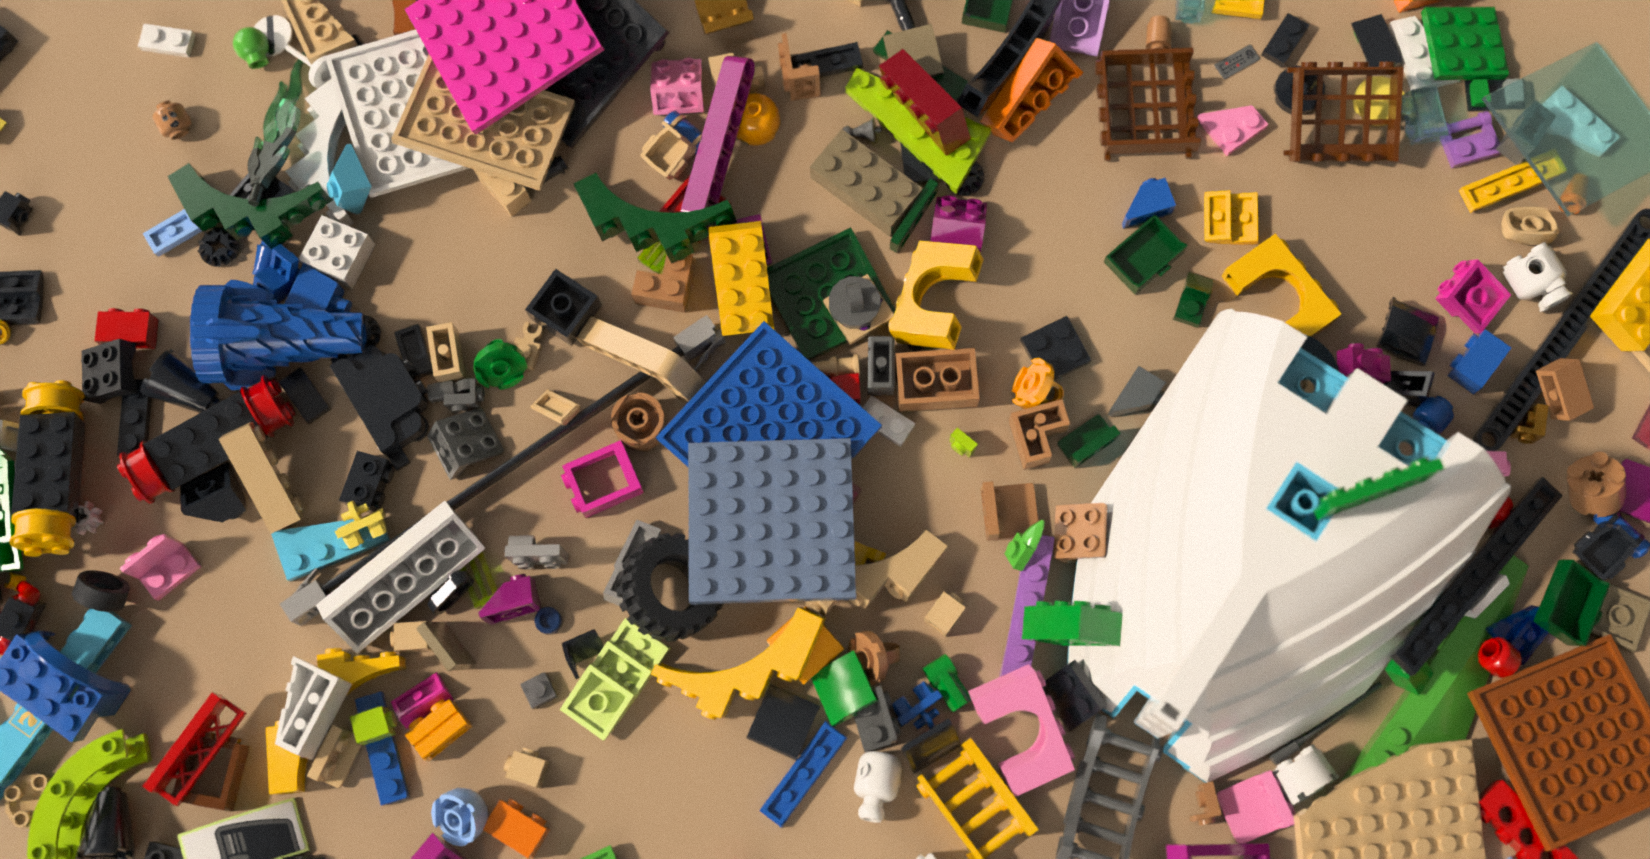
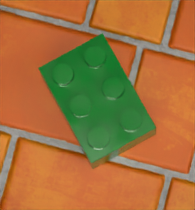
[1022,601,1123,647]

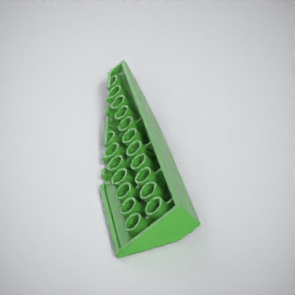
[1334,556,1529,790]

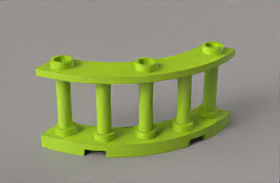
[27,729,152,859]

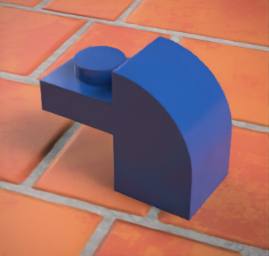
[253,244,300,304]

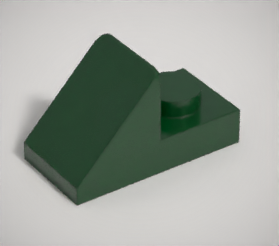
[1173,272,1214,328]

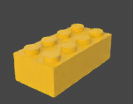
[709,221,774,336]
[1590,239,1650,351]

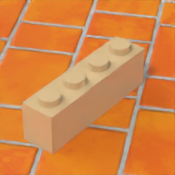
[219,422,304,534]

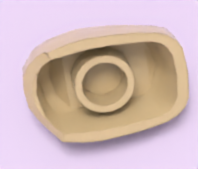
[1501,207,1559,245]

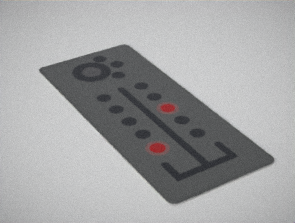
[1214,44,1260,79]

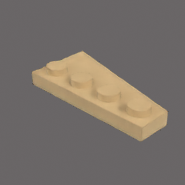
[281,0,357,65]

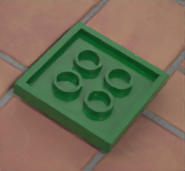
[1421,7,1509,80]

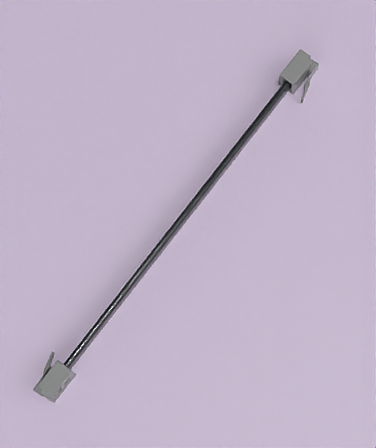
[280,315,726,626]

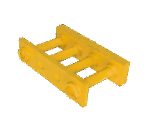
[916,738,1039,859]

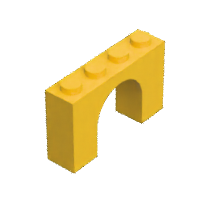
[1221,233,1341,337]
[889,241,984,350]

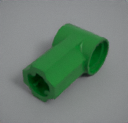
[922,654,972,713]

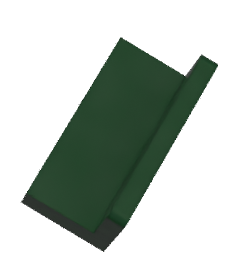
[1057,414,1121,468]

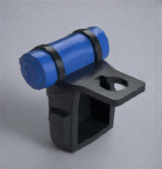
[1572,511,1650,581]

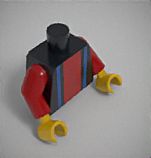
[0,572,47,655]

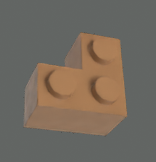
[631,254,696,313]
[1008,399,1070,470]

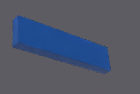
[759,721,847,828]

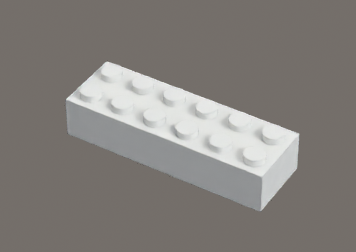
[316,501,485,654]

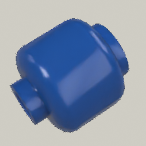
[1413,396,1454,435]

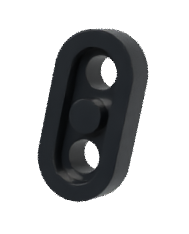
[428,570,474,615]

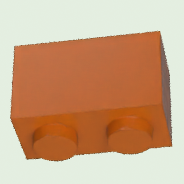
[483,798,551,859]

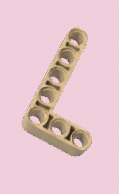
[576,316,707,404]

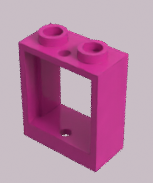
[561,440,644,518]

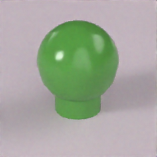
[233,27,269,69]

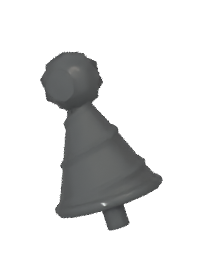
[843,117,882,143]

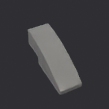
[603,520,661,606]

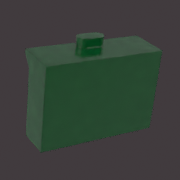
[961,0,1013,33]
[1104,215,1188,295]
[1533,559,1611,646]

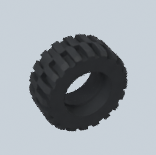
[617,533,724,642]

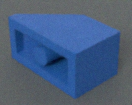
[1122,178,1176,229]

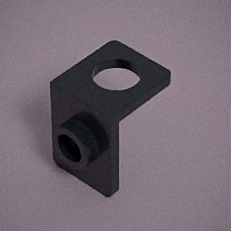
[561,629,604,680]

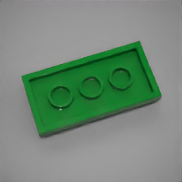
[1313,457,1445,521]

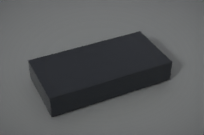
[394,324,433,379]
[279,367,331,424]

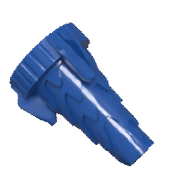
[190,280,367,390]

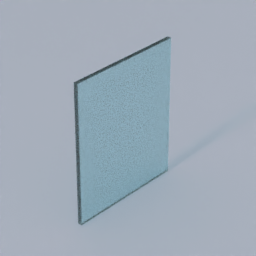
[1482,42,1650,217]

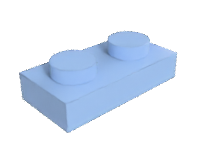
[142,209,202,257]

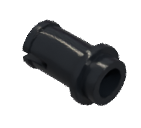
[543,155,569,184]

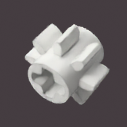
[72,501,103,535]

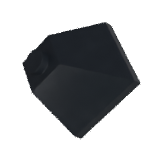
[180,462,247,523]

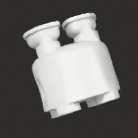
[1503,242,1572,313]

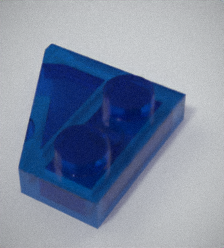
[1485,605,1549,665]

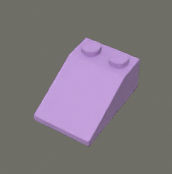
[1049,0,1110,56]

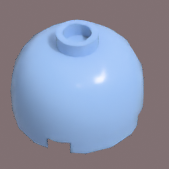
[431,788,489,846]

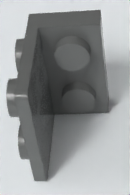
[427,408,504,480]
[854,686,901,753]

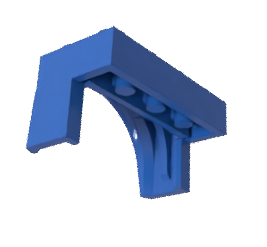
[0,631,131,742]

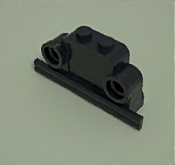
[330,346,429,471]

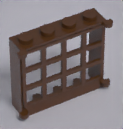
[1095,48,1201,161]
[1283,62,1404,162]

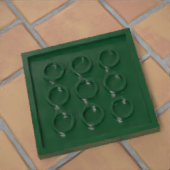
[767,227,895,361]

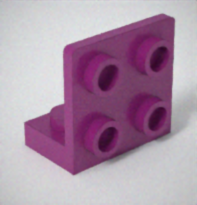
[1618,459,1650,523]

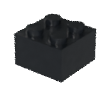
[525,268,602,346]

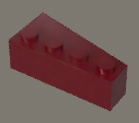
[879,49,971,156]

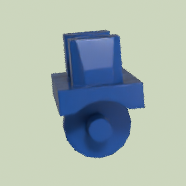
[892,681,942,730]

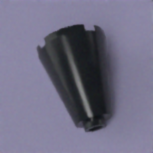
[141,349,221,413]
[75,787,135,859]

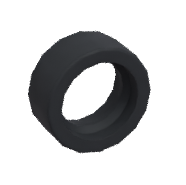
[72,570,130,612]

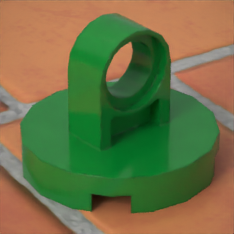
[473,339,527,390]

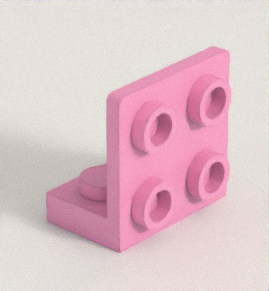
[650,58,704,115]
[120,534,202,601]

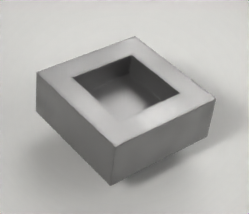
[520,672,558,709]

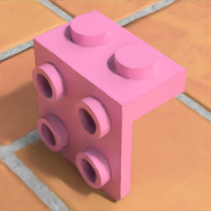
[1216,770,1296,844]

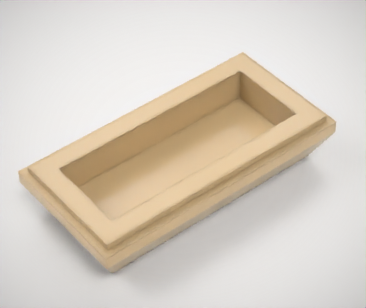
[530,389,580,426]

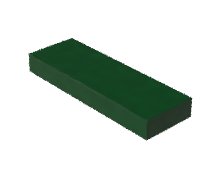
[890,179,938,253]

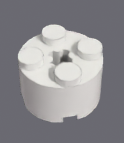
[1272,744,1339,806]

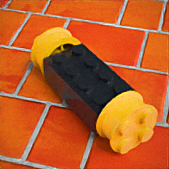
[9,380,85,557]

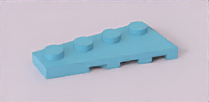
[271,519,390,582]

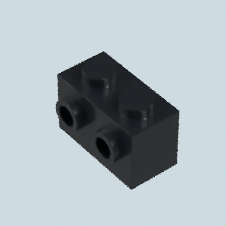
[339,451,394,513]

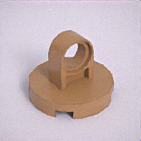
[848,630,900,686]

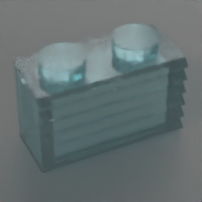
[1401,86,1449,145]

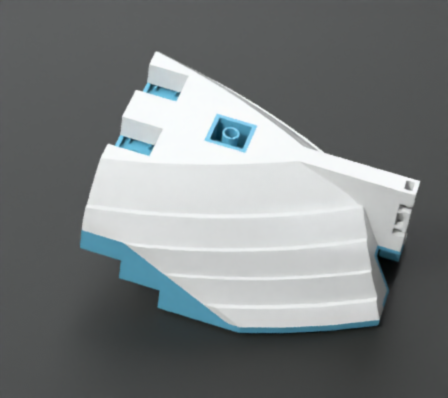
[1067,309,1511,783]

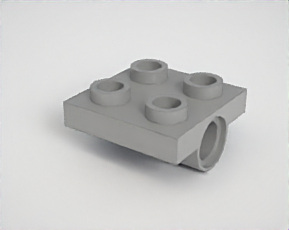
[505,535,568,570]

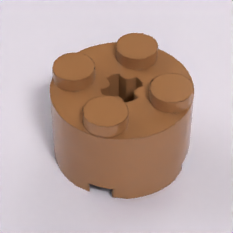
[611,392,667,452]
[1567,452,1626,517]

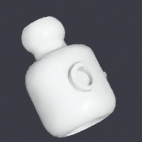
[854,751,902,823]

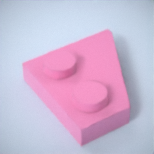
[1198,105,1268,156]

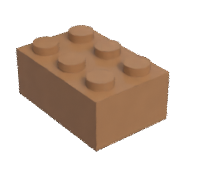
[895,348,979,412]

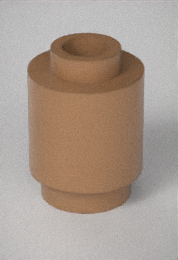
[1146,15,1172,49]

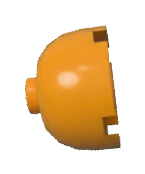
[736,93,781,146]

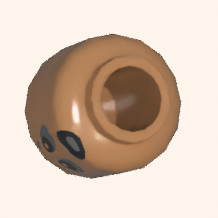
[152,100,192,140]

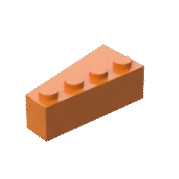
[980,38,1084,142]

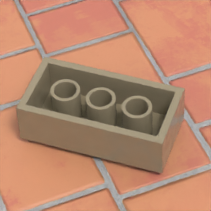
[810,129,923,237]

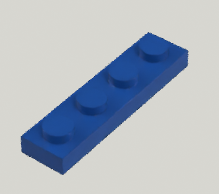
[354,691,410,806]

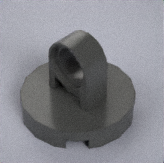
[829,276,881,329]

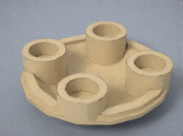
[4,773,51,829]

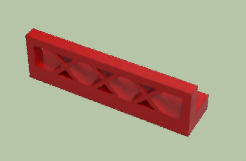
[142,692,247,806]

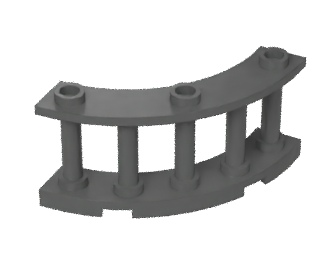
[1055,713,1164,859]

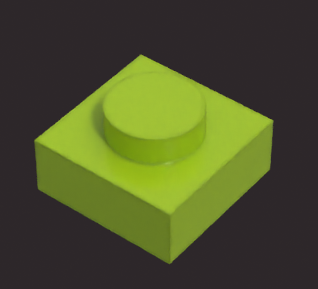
[949,427,978,458]

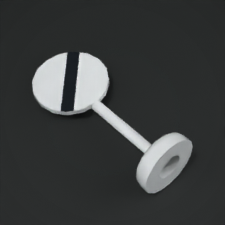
[254,15,332,89]

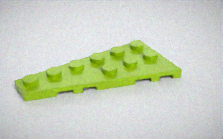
[845,68,991,194]

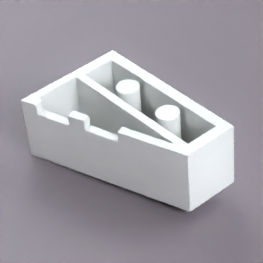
[275,656,352,760]

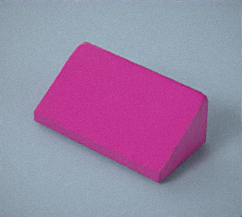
[391,672,453,729]

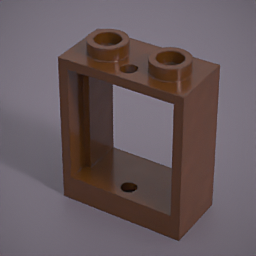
[172,732,250,812]

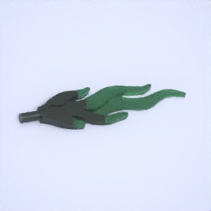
[248,52,306,207]

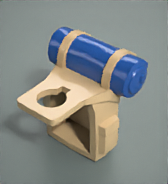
[640,110,702,180]

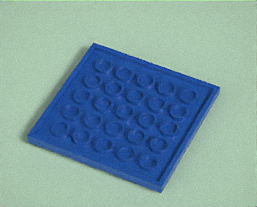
[656,321,882,467]

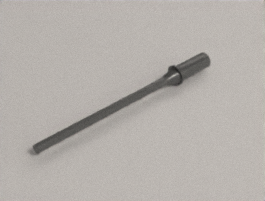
[1269,682,1382,765]

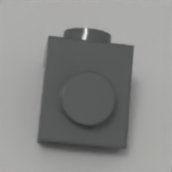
[444,378,485,414]

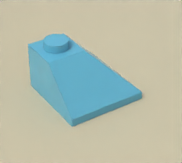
[326,144,371,214]

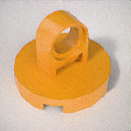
[1012,358,1064,409]

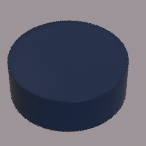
[534,607,563,635]

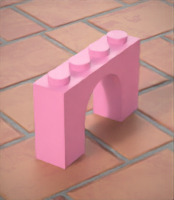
[968,664,1075,797]

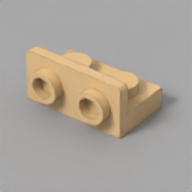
[307,725,362,788]

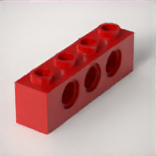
[1478,780,1578,859]

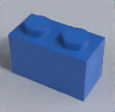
[1447,329,1511,395]

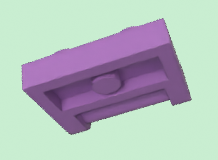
[1437,111,1501,169]

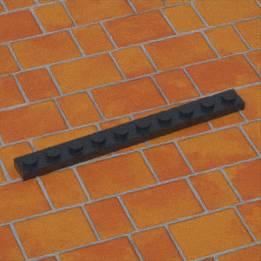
[1389,477,1563,677]

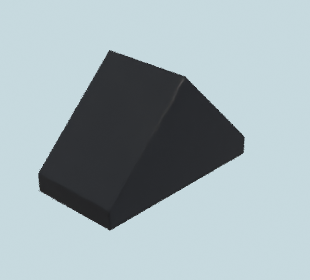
[1383,371,1435,407]

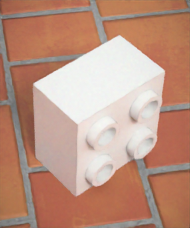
[299,215,375,289]

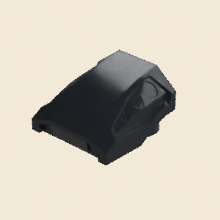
[1376,297,1439,367]

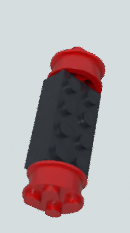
[117,375,296,504]

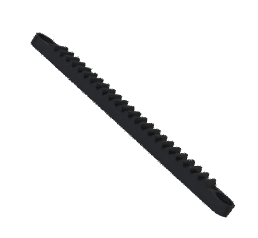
[1473,208,1650,451]

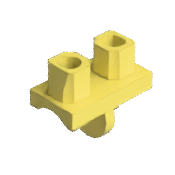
[334,501,387,549]

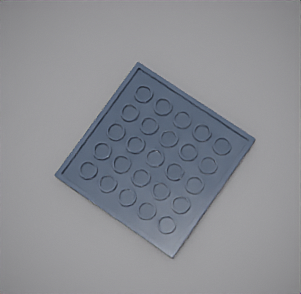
[688,438,856,604]

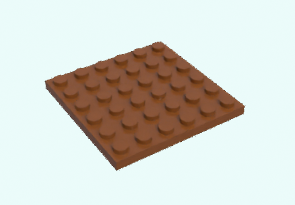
[1467,634,1650,851]

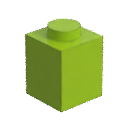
[350,706,397,745]

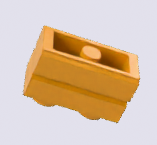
[405,699,473,761]

